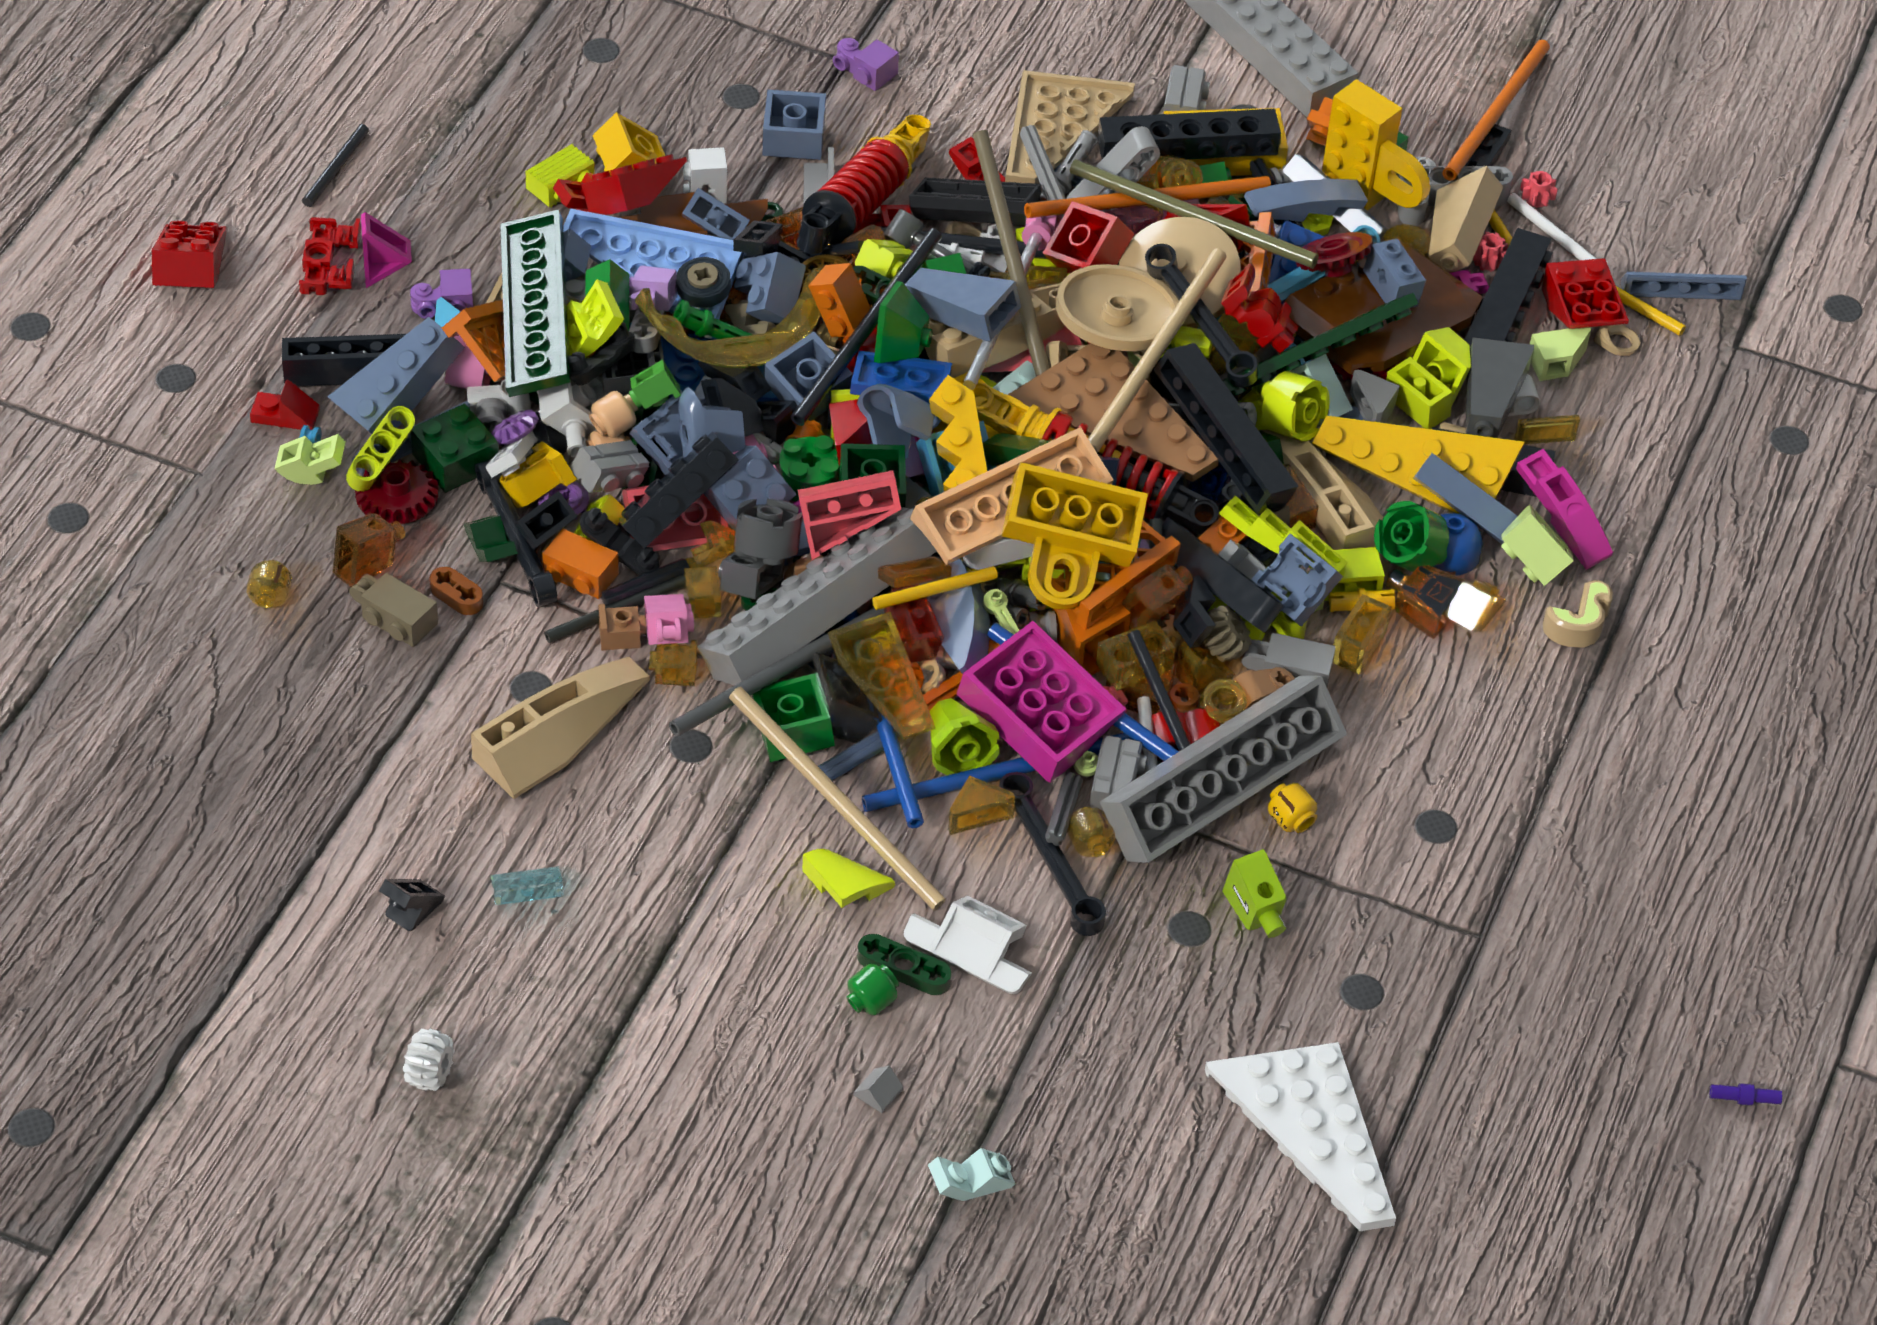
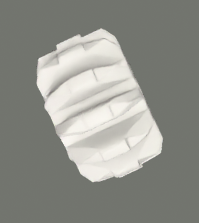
[403,1029,455,1091]

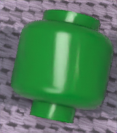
[846,963,899,1015]

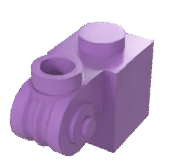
[832,38,899,91]
[410,269,473,319]

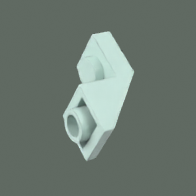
[928,1148,1015,1201]

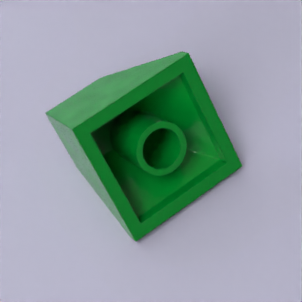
[874,281,933,363]

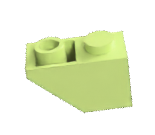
[1530,327,1591,381]

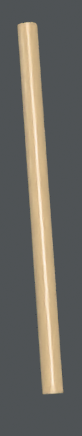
[1088,248,1227,453]
[729,687,946,911]

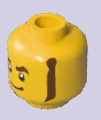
[1268,783,1317,833]

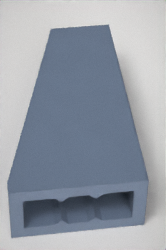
[905,268,1021,342]

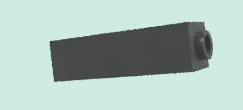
[1466,338,1534,438]

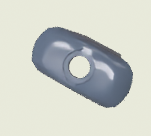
[857,384,942,460]
[678,387,746,458]

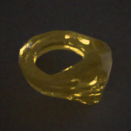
[1203,679,1247,724]

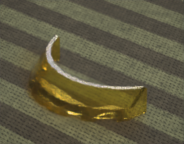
[635,268,821,368]

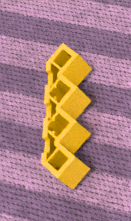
[929,375,987,492]

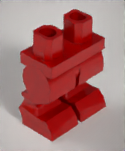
[1221,263,1298,353]

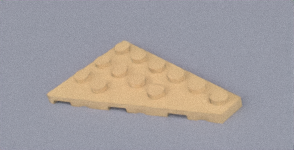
[1005,70,1135,184]

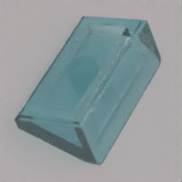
[490,866,563,905]

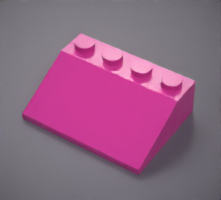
[957,621,1126,783]

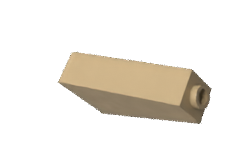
[1429,166,1503,273]

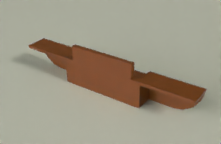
[616,191,768,235]

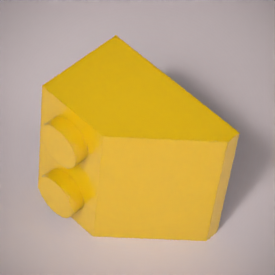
[593,112,665,176]

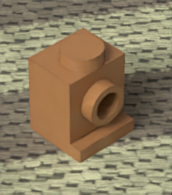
[598,604,646,651]

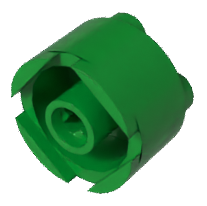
[779,435,839,502]
[1374,501,1449,572]

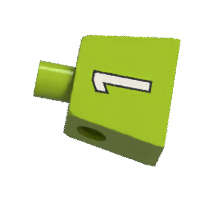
[1222,849,1287,938]

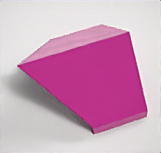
[361,212,412,288]

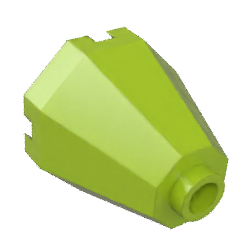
[929,698,1000,775]

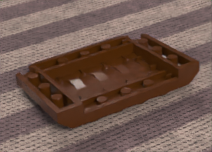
[1283,240,1483,374]

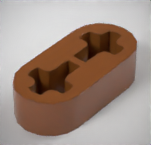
[430,567,483,615]

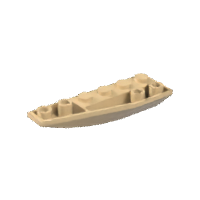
[925,283,1065,378]
[1258,429,1383,550]
[471,657,650,799]

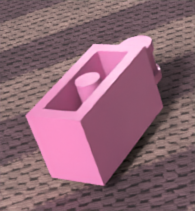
[644,594,694,645]

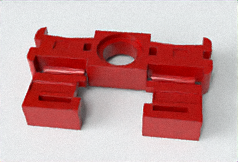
[299,217,361,295]

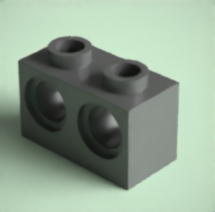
[718,552,785,599]

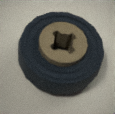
[676,257,731,308]

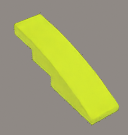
[1219,495,1348,572]

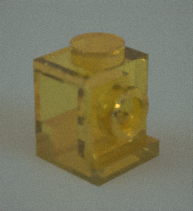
[649,640,698,687]

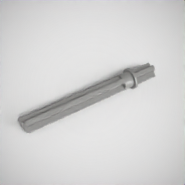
[1020,125,1066,218]

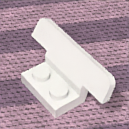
[904,896,1032,994]

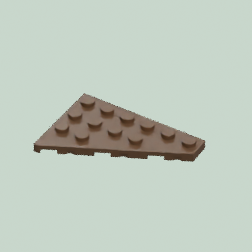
[1008,343,1219,482]

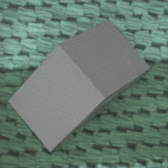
[1349,370,1400,423]

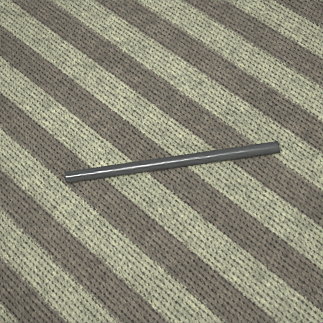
[669,602,907,737]

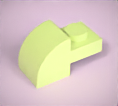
[275,434,346,485]

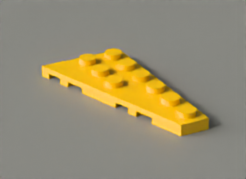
[1312,415,1524,514]

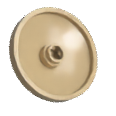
[1119,217,1241,328]
[1056,264,1179,351]

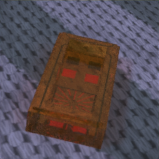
[878,556,952,588]

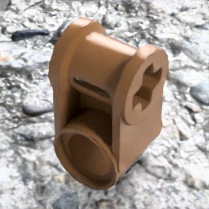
[1230,667,1295,710]

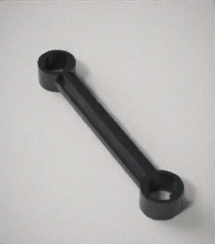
[1145,244,1259,388]
[475,460,558,607]
[998,772,1106,936]

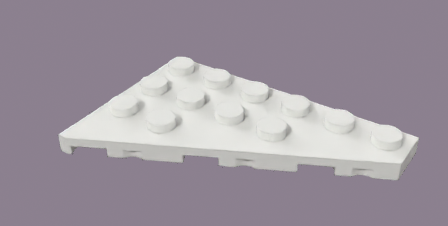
[1205,1042,1396,1231]

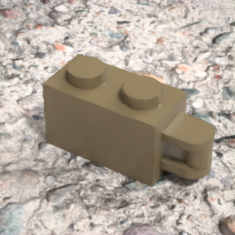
[349,573,438,647]

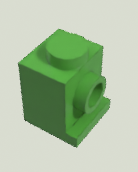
[629,360,681,409]

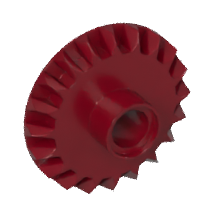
[1296,232,1373,277]
[355,458,439,524]

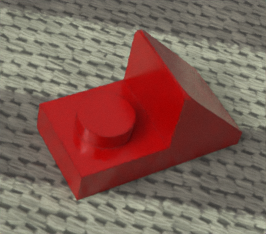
[250,380,320,430]

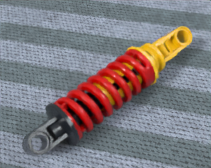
[797,114,931,254]
[972,383,1219,535]

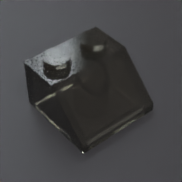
[812,652,882,743]

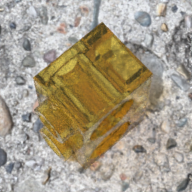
[1096,620,1175,690]

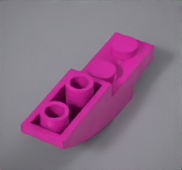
[1516,449,1613,570]

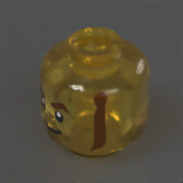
[246,560,292,608]
[1067,807,1116,857]

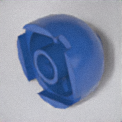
[1431,513,1483,576]

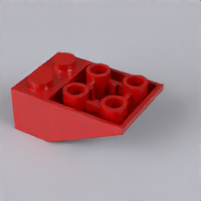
[581,154,687,215]
[152,220,227,288]
[1542,258,1629,329]

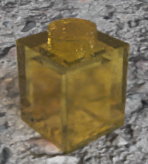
[684,566,721,619]

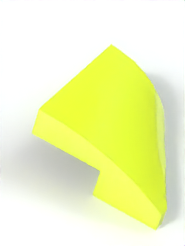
[802,849,895,908]

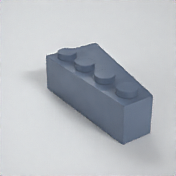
[327,317,465,434]

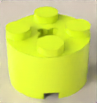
[1260,371,1330,441]

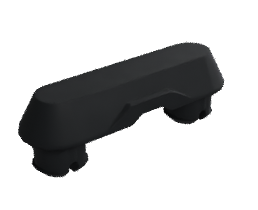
[568,322,635,386]
[580,508,660,575]

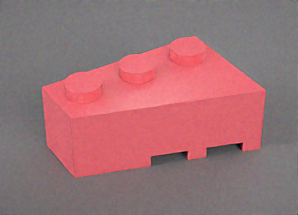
[798,471,901,560]

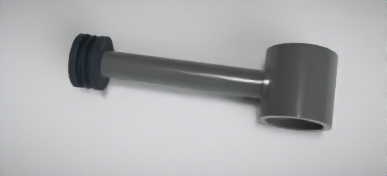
[883,209,990,277]

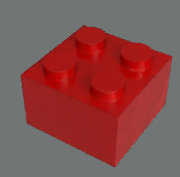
[1043,201,1134,273]

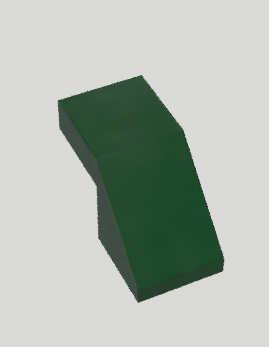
[463,515,518,562]

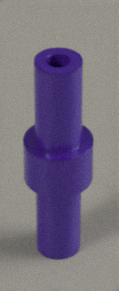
[1709,1083,1782,1106]

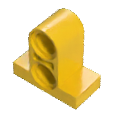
[500,441,577,508]

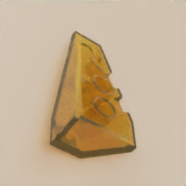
[828,612,935,740]

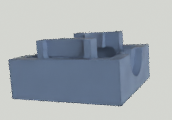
[630,390,683,475]
[1251,534,1343,627]

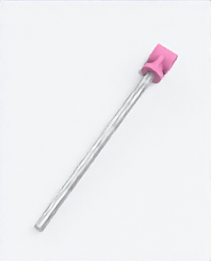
[963,215,1062,390]

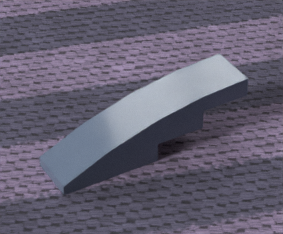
[1244,179,1368,222]

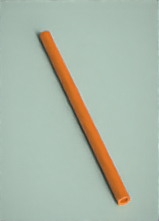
[1442,39,1550,181]
[1024,176,1271,218]

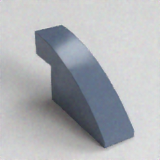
[920,558,990,674]

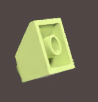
[1501,504,1574,586]

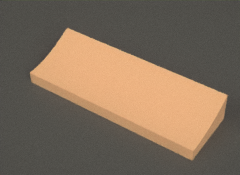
[910,427,1114,565]

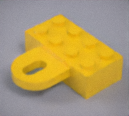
[1322,79,1430,211]
[1001,462,1148,610]

